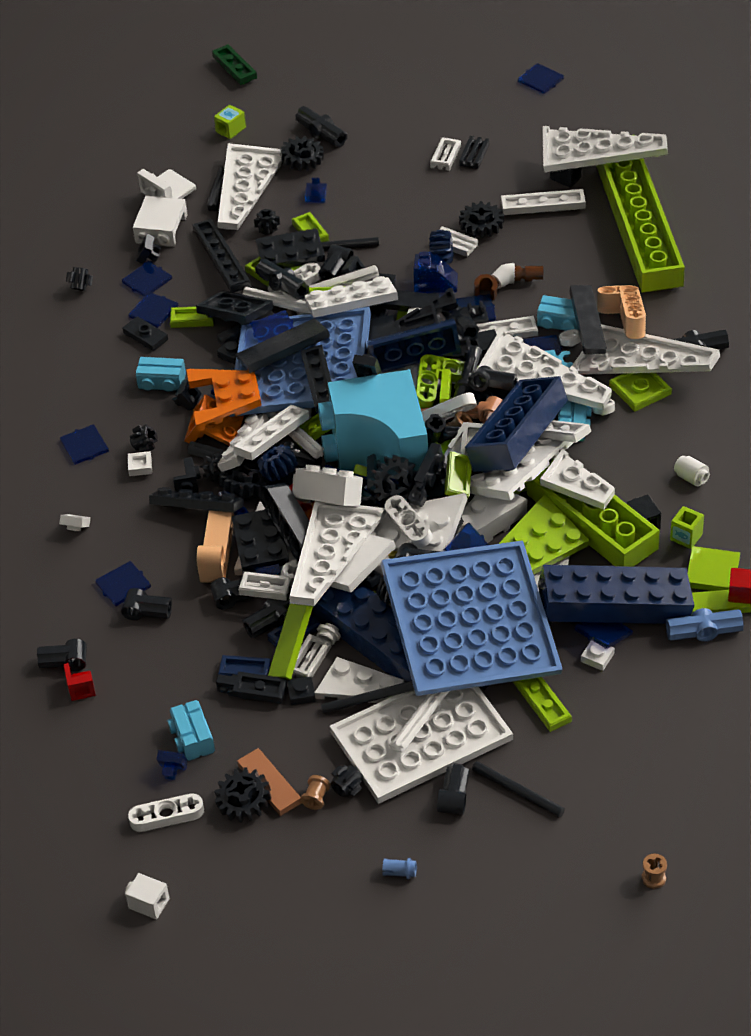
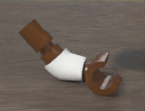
[474,263,543,300]

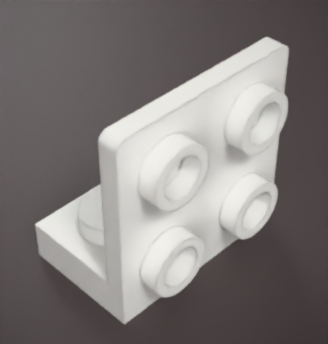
[137,169,196,199]

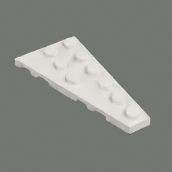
[543,126,668,172]
[217,143,283,230]
[476,327,612,410]
[470,437,574,501]
[371,493,468,552]
[290,501,386,606]

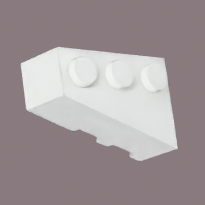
[294,465,363,506]
[451,493,527,549]

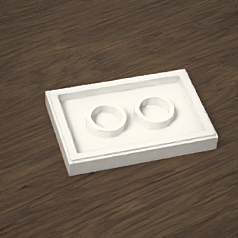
[330,534,396,592]

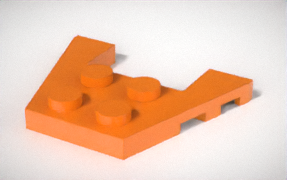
[186,369,262,432]

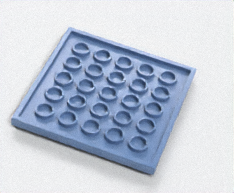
[230,307,371,417]
[381,541,563,696]

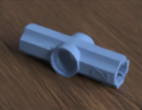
[666,608,744,641]

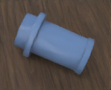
[382,858,417,879]

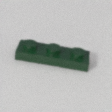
[212,44,257,85]

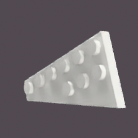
[572,324,720,374]

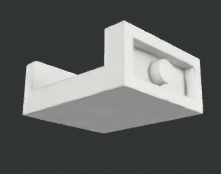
[133,196,187,247]

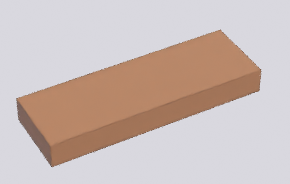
[237,748,301,816]

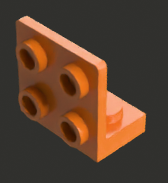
[184,395,244,446]

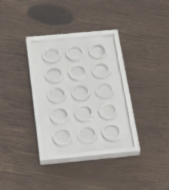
[330,687,513,804]

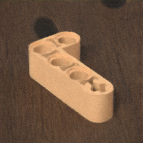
[597,285,646,339]
[197,510,235,583]

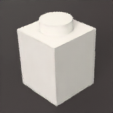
[125,873,170,920]

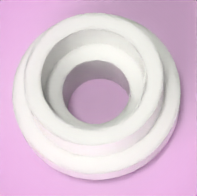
[317,623,341,645]

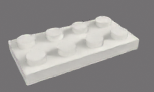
[305,277,398,318]

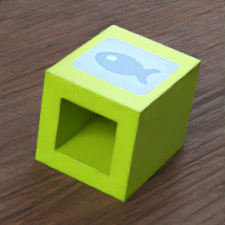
[214,105,246,139]
[670,506,704,549]

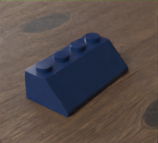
[367,319,462,373]

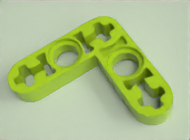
[415,354,482,408]

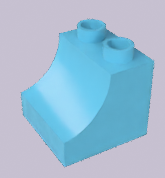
[318,369,428,501]

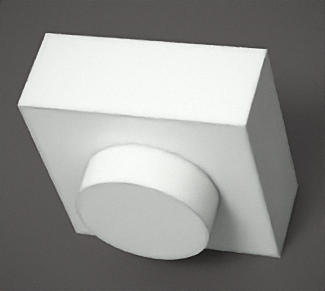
[128,451,152,476]
[59,514,90,531]
[581,639,615,671]

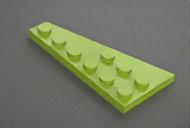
[499,494,589,575]

